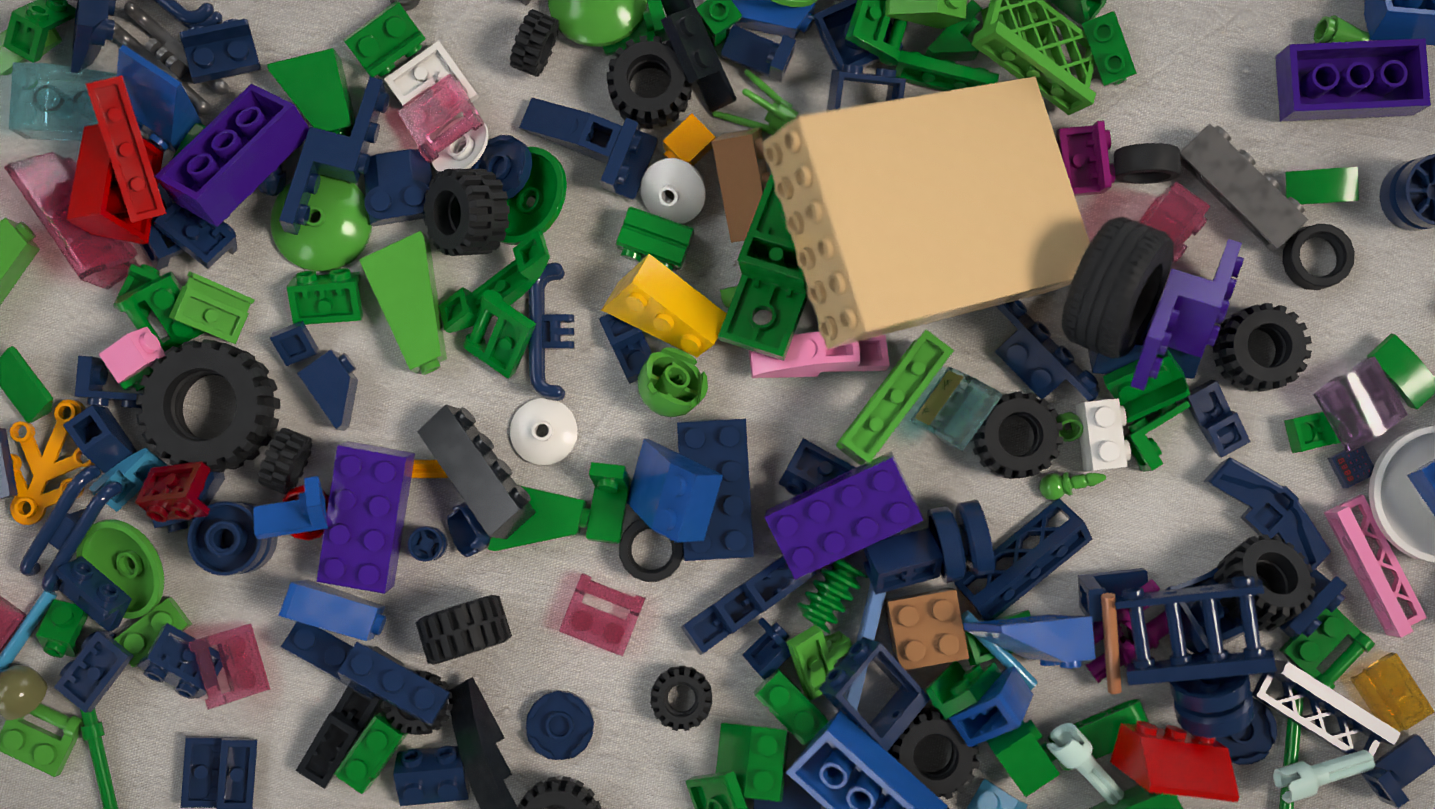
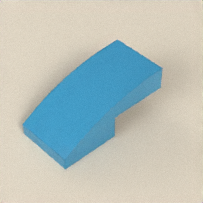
[89,448,168,512]

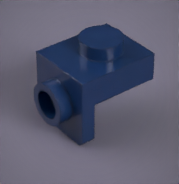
[742,617,791,680]

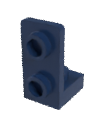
[721,25,796,82]
[75,355,143,409]
[1078,568,1148,622]
[1361,734,1435,808]

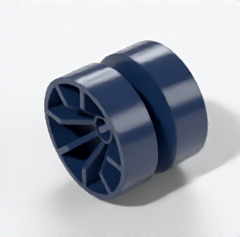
[1379,154,1435,231]
[187,502,278,576]

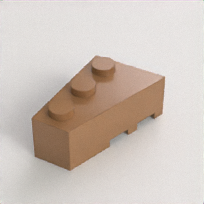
[712,127,770,243]

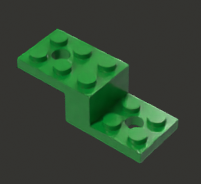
[718,172,808,361]

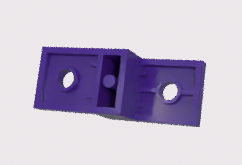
[1130,239,1244,391]

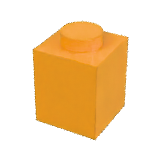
[663,113,716,166]

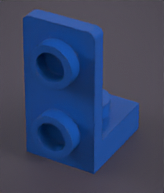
[253,476,328,539]

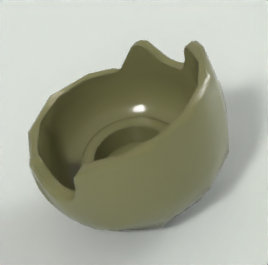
[0,665,48,720]

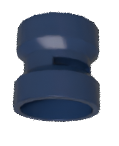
[408,527,448,562]

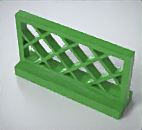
[972,0,1096,115]

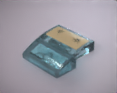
[910,366,1002,451]

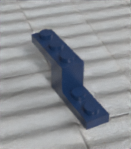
[279,76,389,235]
[281,622,450,726]

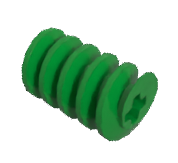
[797,559,868,634]

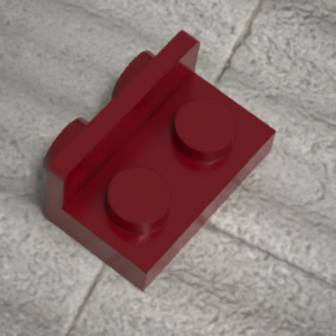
[135,461,211,522]

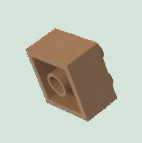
[884,588,969,670]

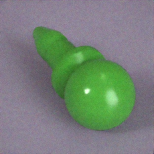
[1039,472,1106,500]

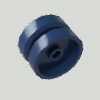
[927,499,995,583]
[1169,653,1255,738]

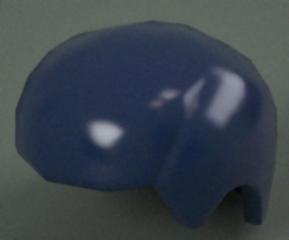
[447,502,491,557]

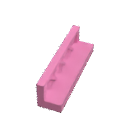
[1324,495,1427,638]

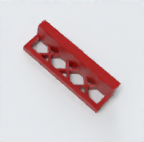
[85,75,166,223]

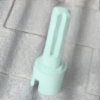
[1046,723,1124,805]
[1273,750,1375,803]

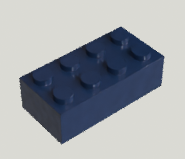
[677,419,754,561]

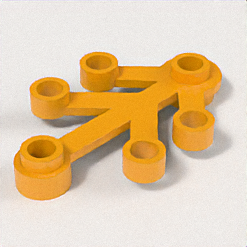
[10,399,94,525]

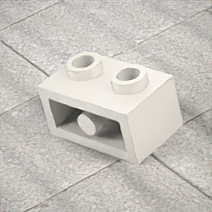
[1075,398,1131,472]

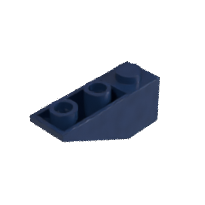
[519,98,622,164]

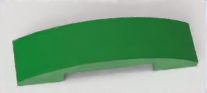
[438,229,550,333]

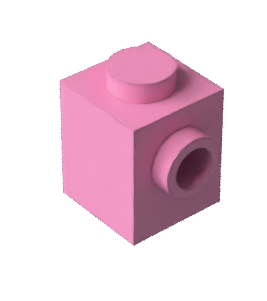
[99,326,166,383]

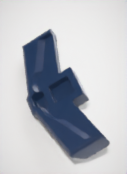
[1204,457,1332,575]

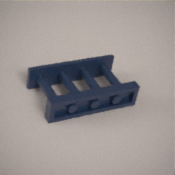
[1115,576,1277,686]

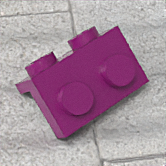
[1056,120,1115,196]

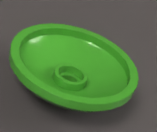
[548,0,648,47]
[270,174,372,272]
[76,519,164,619]

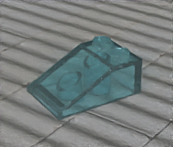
[9,62,117,141]

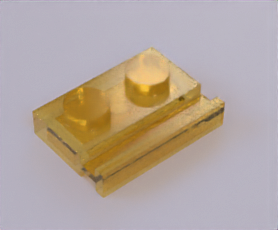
[1350,652,1434,732]

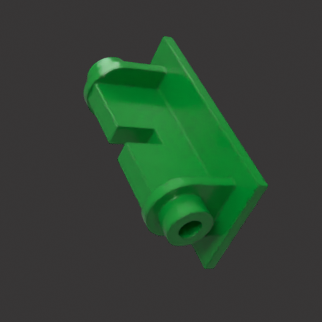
[1082,11,1137,86]

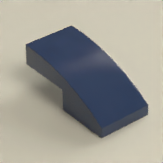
[599,314,652,384]
[1184,379,1251,458]

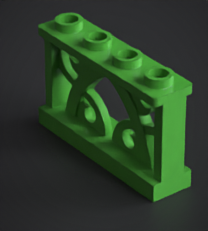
[836,329,954,465]

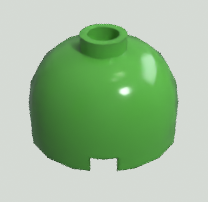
[638,347,708,418]

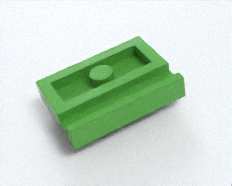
[169,271,255,344]

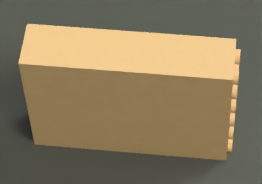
[762,76,1090,349]

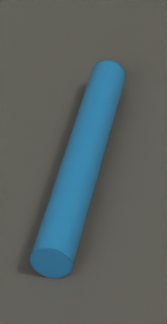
[0,591,58,672]
[961,610,1037,690]

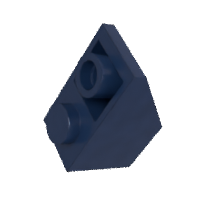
[63,405,138,473]

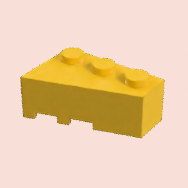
[601,254,727,357]

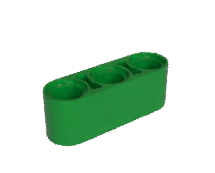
[1048,699,1150,771]

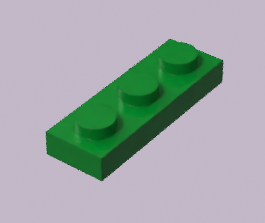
[895,50,999,92]

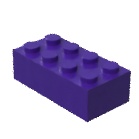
[1275,38,1431,122]
[155,84,309,227]
[316,441,415,594]
[765,451,923,580]

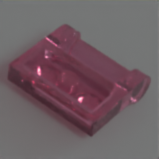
[397,74,484,163]
[559,573,646,657]
[188,623,270,710]

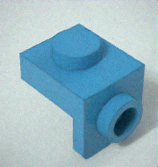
[967,779,1028,809]

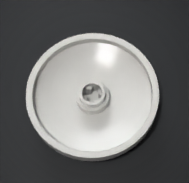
[1369,426,1435,563]

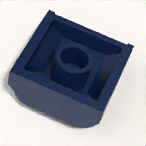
[70,0,116,73]
[813,0,903,70]
[364,149,434,227]
[1166,567,1244,654]

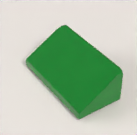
[0,346,53,423]

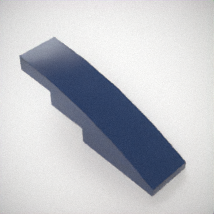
[681,555,817,655]

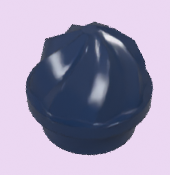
[258,164,287,196]

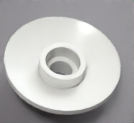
[431,116,488,172]
[641,158,706,224]
[510,398,578,465]

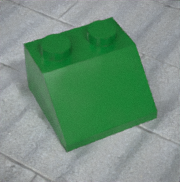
[716,723,790,802]

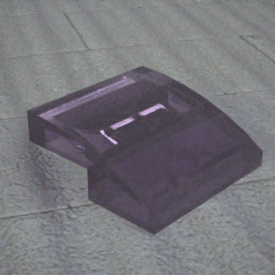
[1313,356,1408,453]

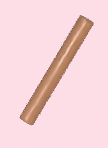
[1101,593,1122,694]

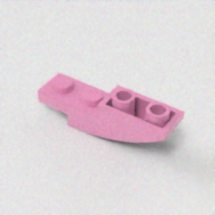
[749,331,890,378]

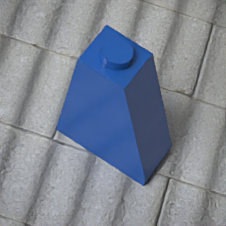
[732,0,816,39]
[278,579,386,641]
[949,666,1034,747]

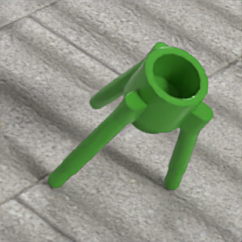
[712,69,799,135]

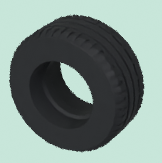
[1062,217,1174,359]

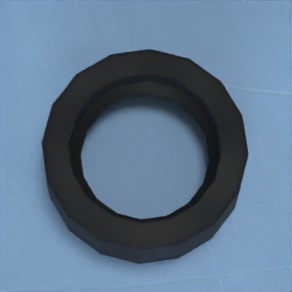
[1114,143,1181,184]
[1282,223,1355,290]
[619,519,684,582]

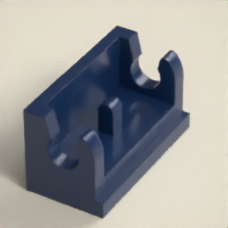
[863,528,944,595]

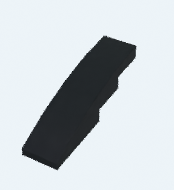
[296,646,405,789]
[448,677,518,809]

